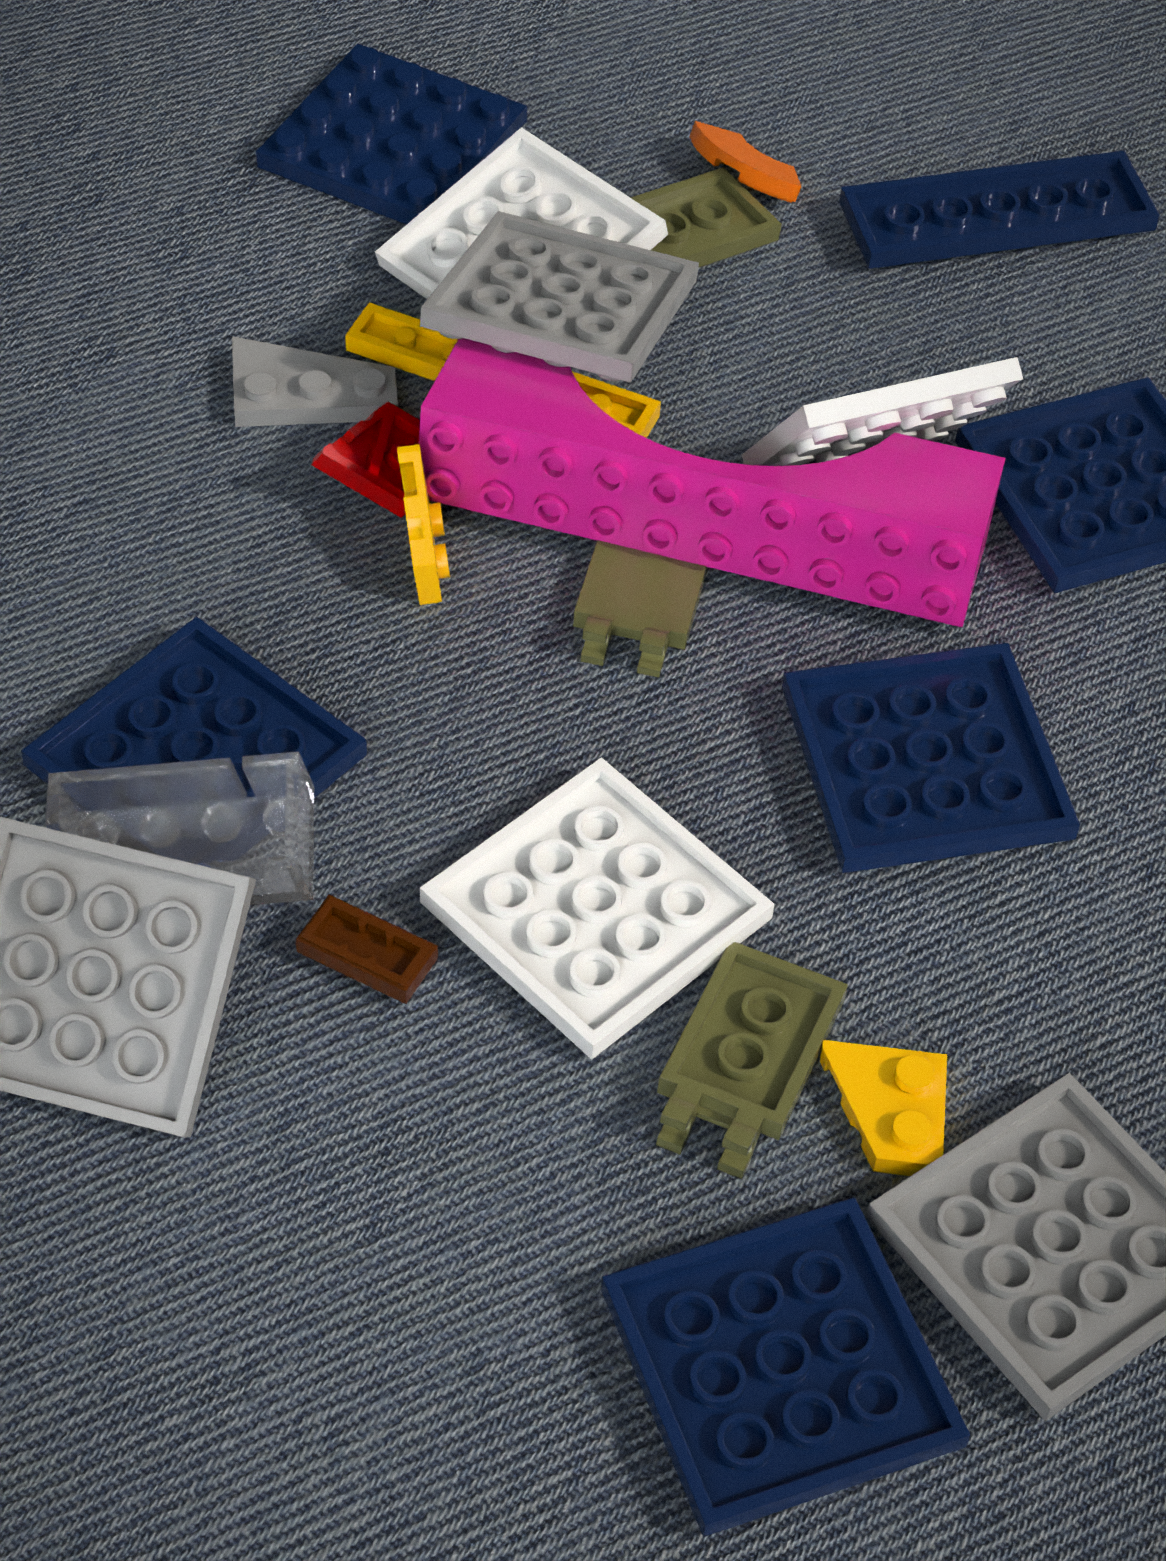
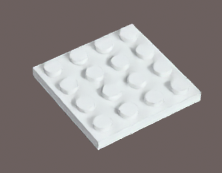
[375,127,668,299]
[742,357,1023,466]
[420,757,774,1060]

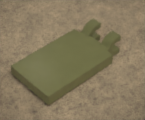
[630,167,782,268]
[573,540,708,677]
[656,942,848,1179]

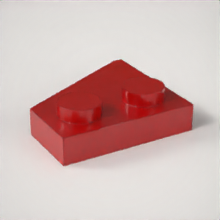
[311,401,420,518]

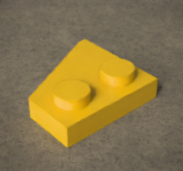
[397,444,450,605]
[820,1040,947,1176]

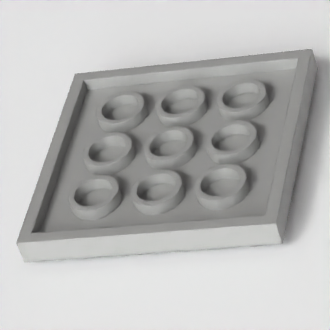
[420,211,699,383]
[0,817,256,1138]
[866,1073,1166,1421]

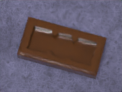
[296,894,438,1004]

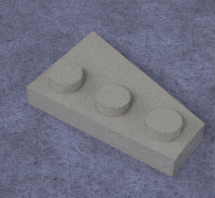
[232,336,398,427]

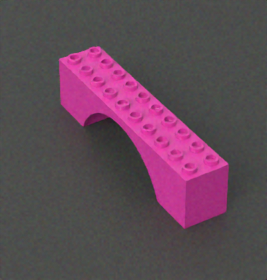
[419,338,1006,628]

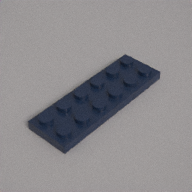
[839,150,1160,269]

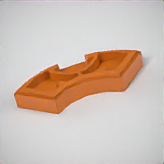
[689,121,801,203]

